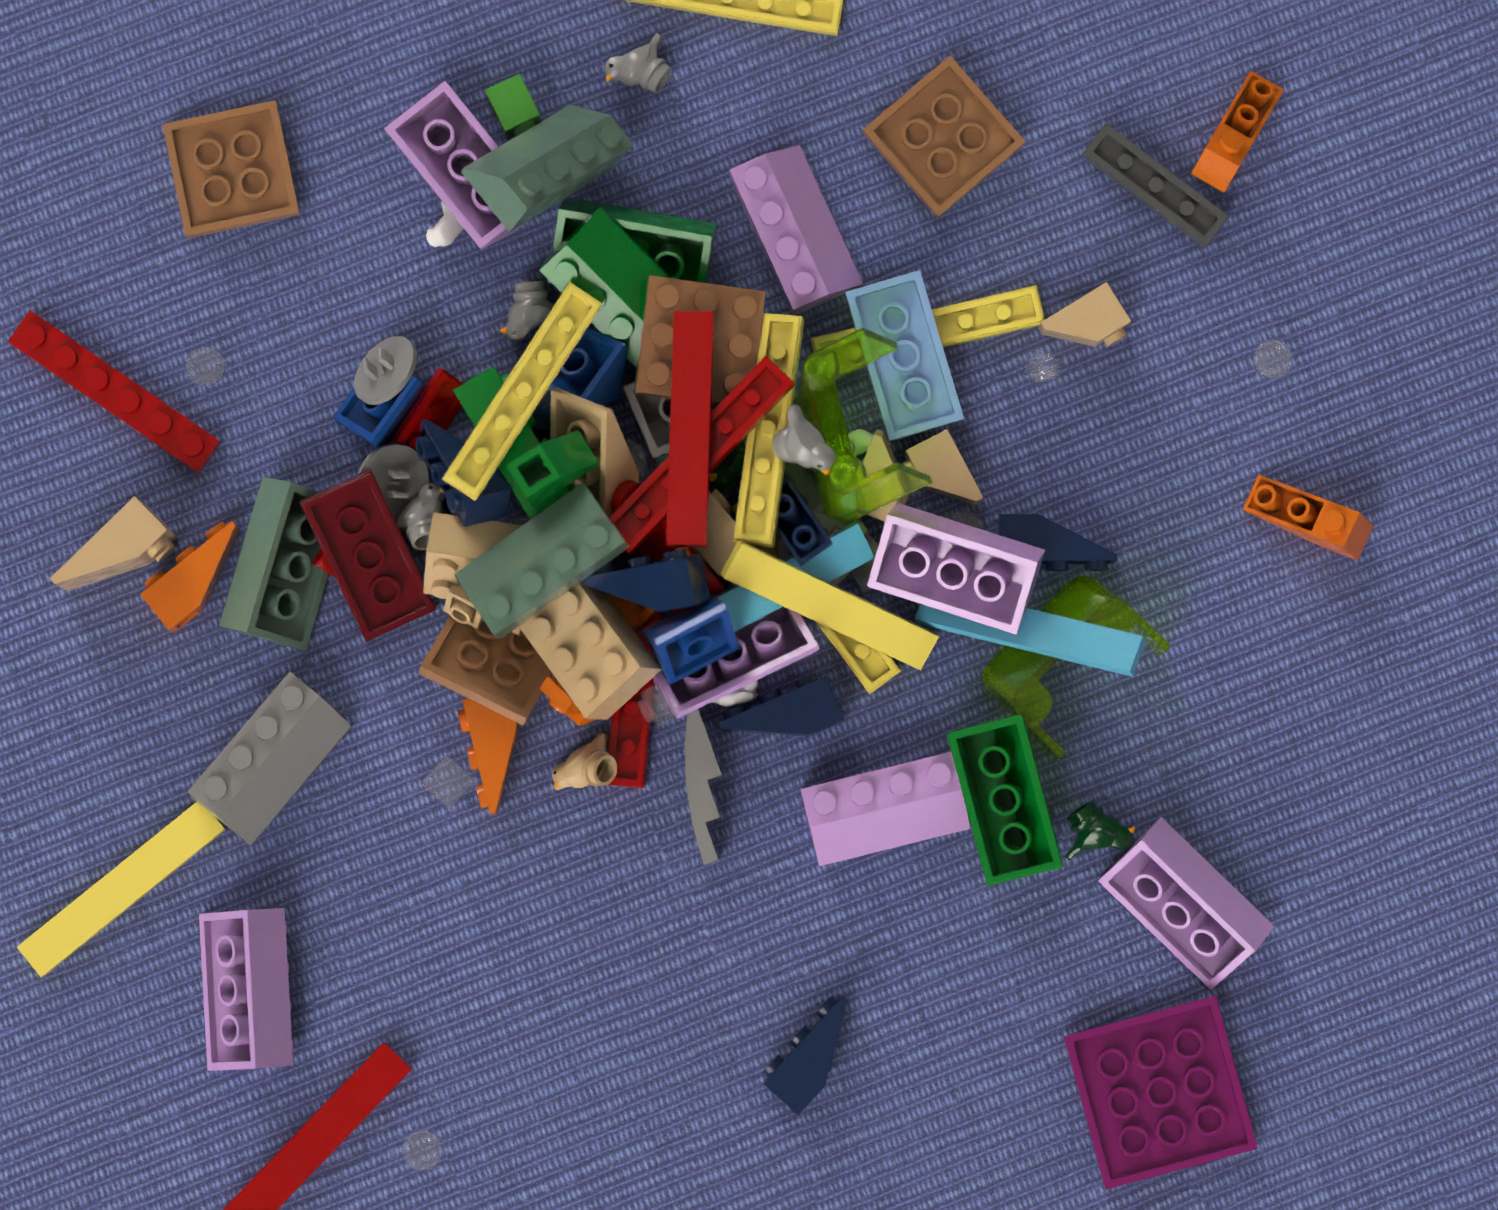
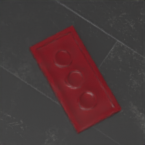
[299,468,437,642]

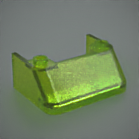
[797,327,932,522]
[981,576,1171,761]

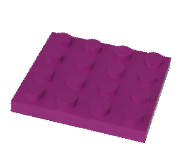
[1063,995,1258,1190]

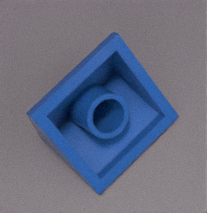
[546,328,628,405]
[332,376,425,449]
[643,594,739,685]

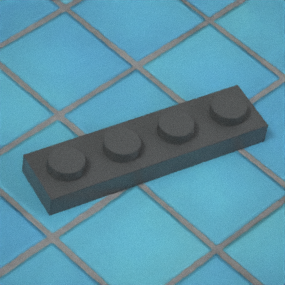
[1082,123,1229,249]

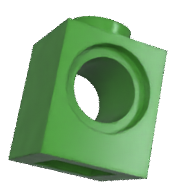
[485,73,542,139]

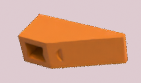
[1191,71,1284,193]
[1243,474,1374,561]
[140,521,240,633]
[457,698,519,815]

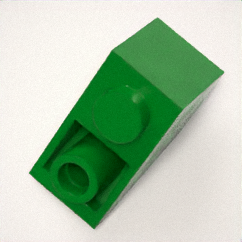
[506,430,600,507]

